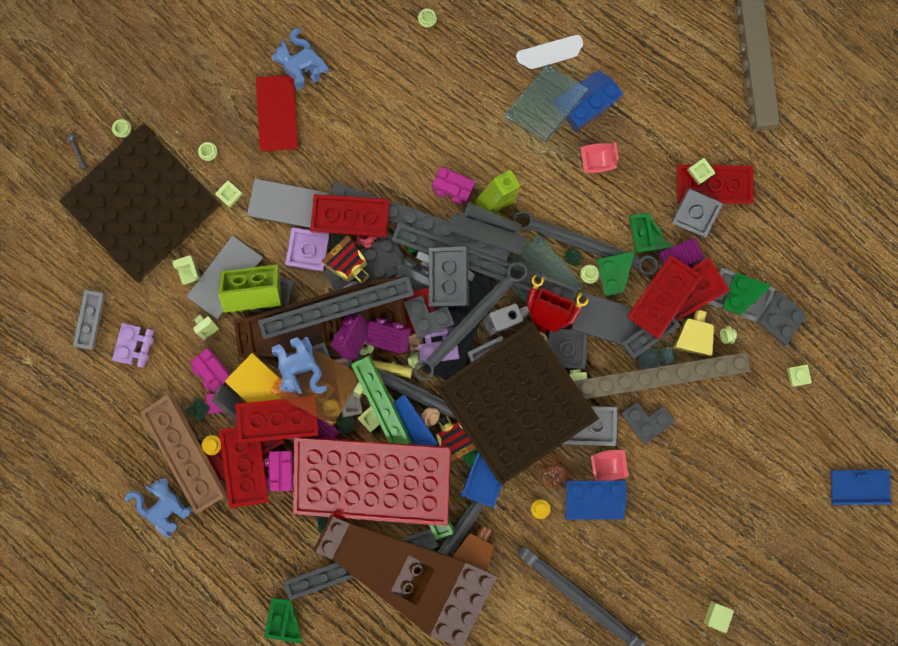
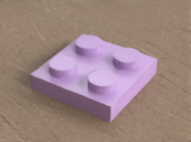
[285,228,330,272]

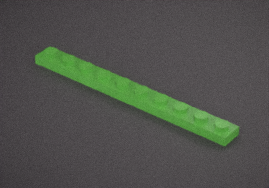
[351,355,455,540]

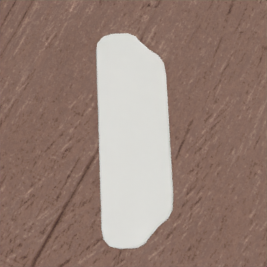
[516,35,583,69]

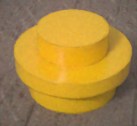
[202,435,221,455]
[531,499,550,519]

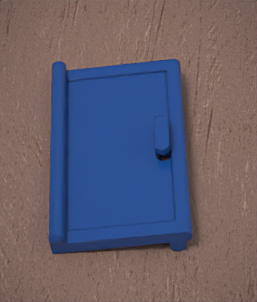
[461,452,502,508]
[830,469,892,505]

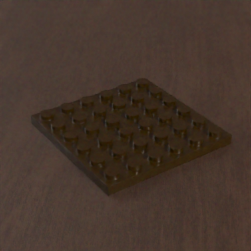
[59,124,221,283]
[435,322,599,486]

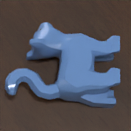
[271,28,328,91]
[272,337,327,394]
[124,478,193,538]

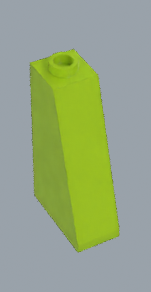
[474,169,521,213]

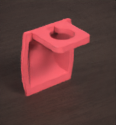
[580,142,619,173]
[591,450,629,481]

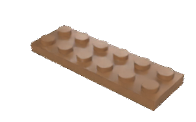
[140,393,227,514]

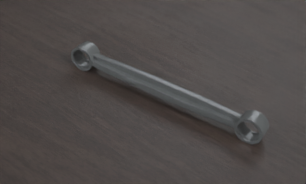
[513,211,658,276]
[414,262,527,381]
[347,354,456,419]
[438,485,503,556]
[516,545,647,646]

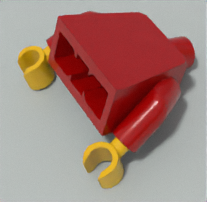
[527,274,588,333]

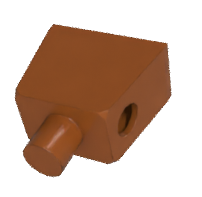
[452,526,494,571]

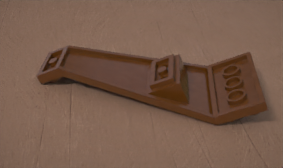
[233,277,411,358]
[313,515,498,646]

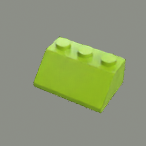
[218,264,282,313]

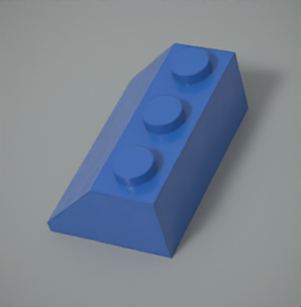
[553,70,624,132]
[393,394,438,446]
[564,480,626,520]

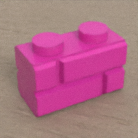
[432,166,476,205]
[190,348,231,392]
[265,451,294,491]

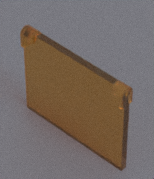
[270,348,359,426]

